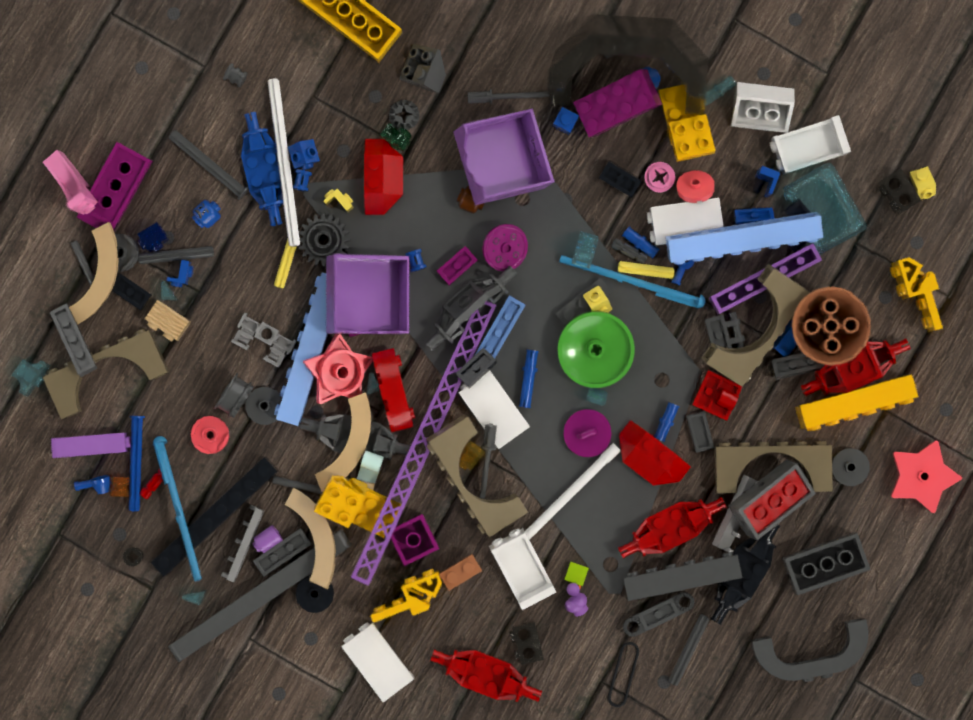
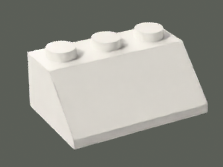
[731,82,795,133]

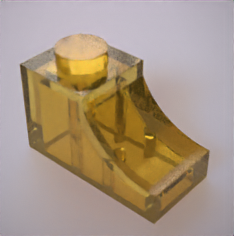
[459,440,485,471]

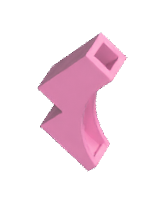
[43,150,98,215]

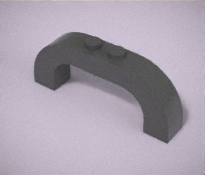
[750,618,868,682]

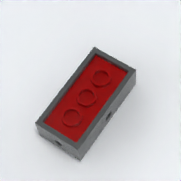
[728,459,816,540]

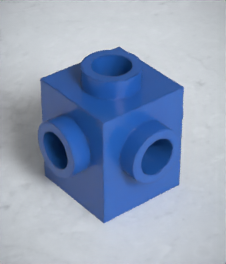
[287,139,320,170]

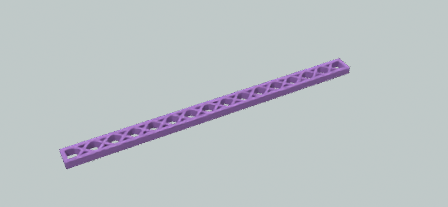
[351,301,496,586]

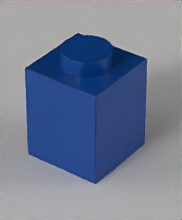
[553,107,579,135]

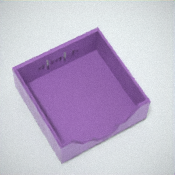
[453,109,554,205]
[326,254,409,335]

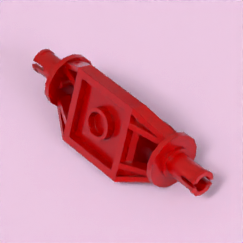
[800,338,911,397]
[618,497,727,559]
[430,649,542,702]

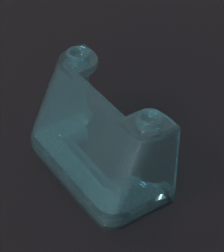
[783,163,867,255]

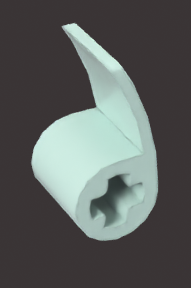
[357,451,384,483]

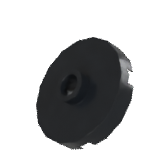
[296,575,334,613]

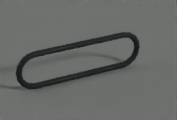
[608,642,639,707]

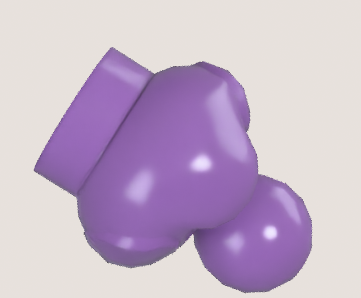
[565,583,588,617]

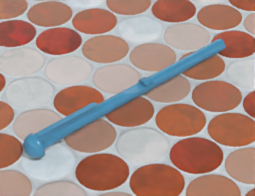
[559,255,706,308]
[153,436,202,581]

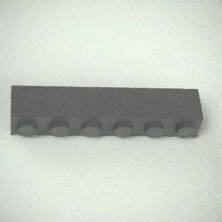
[623,552,742,601]

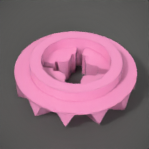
[644,162,675,193]

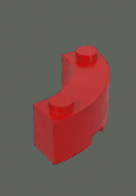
[372,348,415,432]

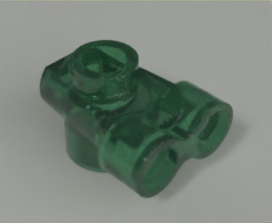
[379,123,412,151]

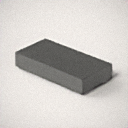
[686,411,714,453]

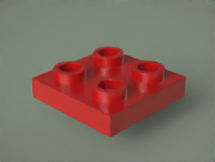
[692,370,742,421]

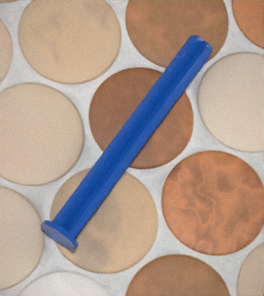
[129,416,145,512]

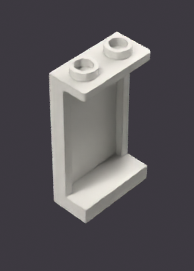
[770,115,851,175]
[647,198,723,246]
[459,370,530,449]
[489,528,556,610]
[342,622,415,702]

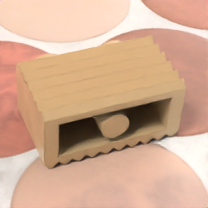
[145,300,191,342]

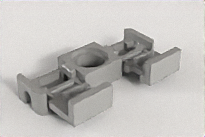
[231,313,296,368]

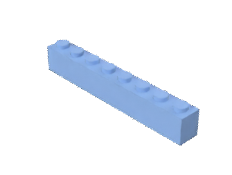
[665,212,823,265]
[274,272,328,426]

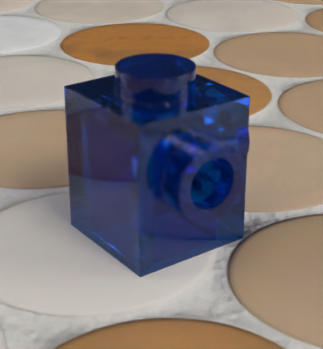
[137,222,169,252]

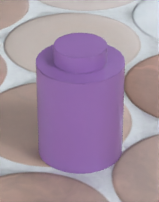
[252,525,283,553]

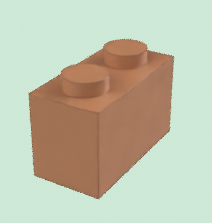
[439,553,482,591]

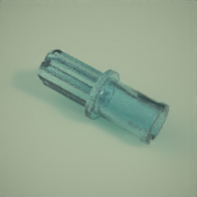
[700,76,737,106]

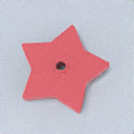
[303,334,373,404]
[891,441,962,513]

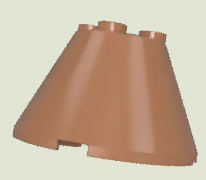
[792,287,871,365]

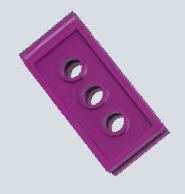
[77,142,153,231]

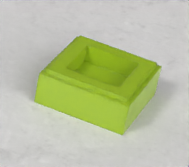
[564,561,589,586]

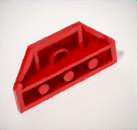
[364,139,403,215]
[619,420,691,486]

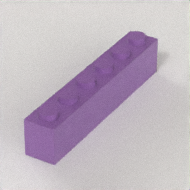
[709,244,822,315]

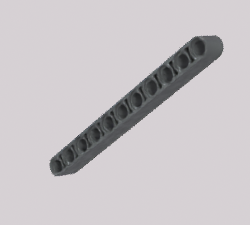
[168,529,352,663]

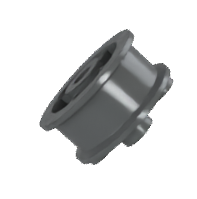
[214,373,254,419]

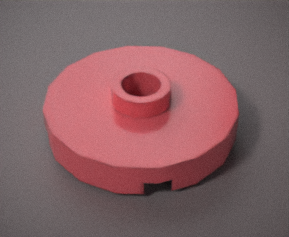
[677,171,714,203]
[191,416,230,454]

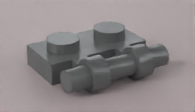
[704,312,745,348]

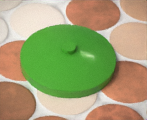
[557,311,635,388]

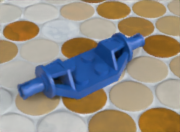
[241,112,283,227]

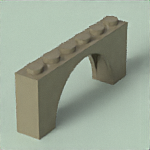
[702,264,810,387]
[43,329,170,420]
[426,414,528,538]
[714,441,833,493]

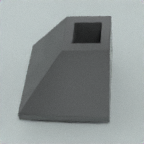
[399,44,446,93]

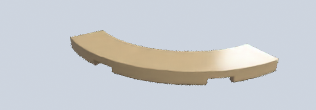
[69,222,119,324]
[315,392,371,492]
[285,488,336,589]

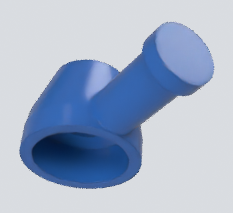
[671,259,695,286]
[74,475,111,494]

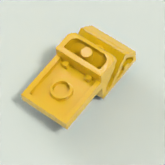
[659,81,715,162]
[890,257,943,332]
[314,476,401,538]
[371,569,442,623]

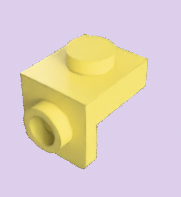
[910,167,936,200]
[323,188,354,212]
[583,286,613,313]

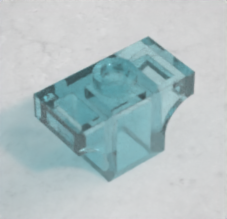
[572,231,599,269]
[12,359,51,396]

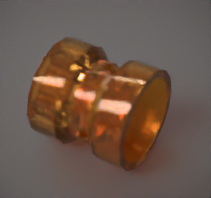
[110,477,130,497]

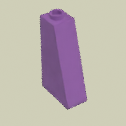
[51,433,131,458]

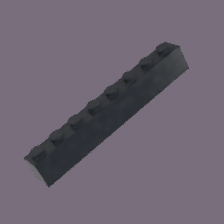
[151,457,279,577]

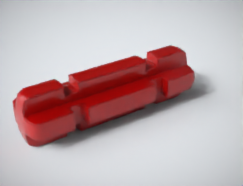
[140,468,163,499]

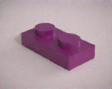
[437,246,478,286]

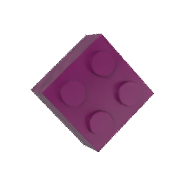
[388,513,440,566]

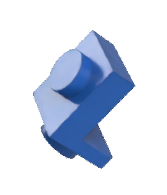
[166,260,194,288]

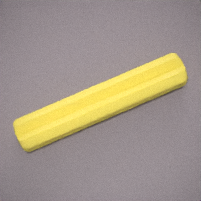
[274,239,297,288]
[618,261,674,279]

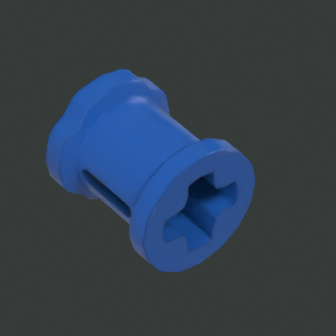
[293,169,312,192]
[405,249,427,272]

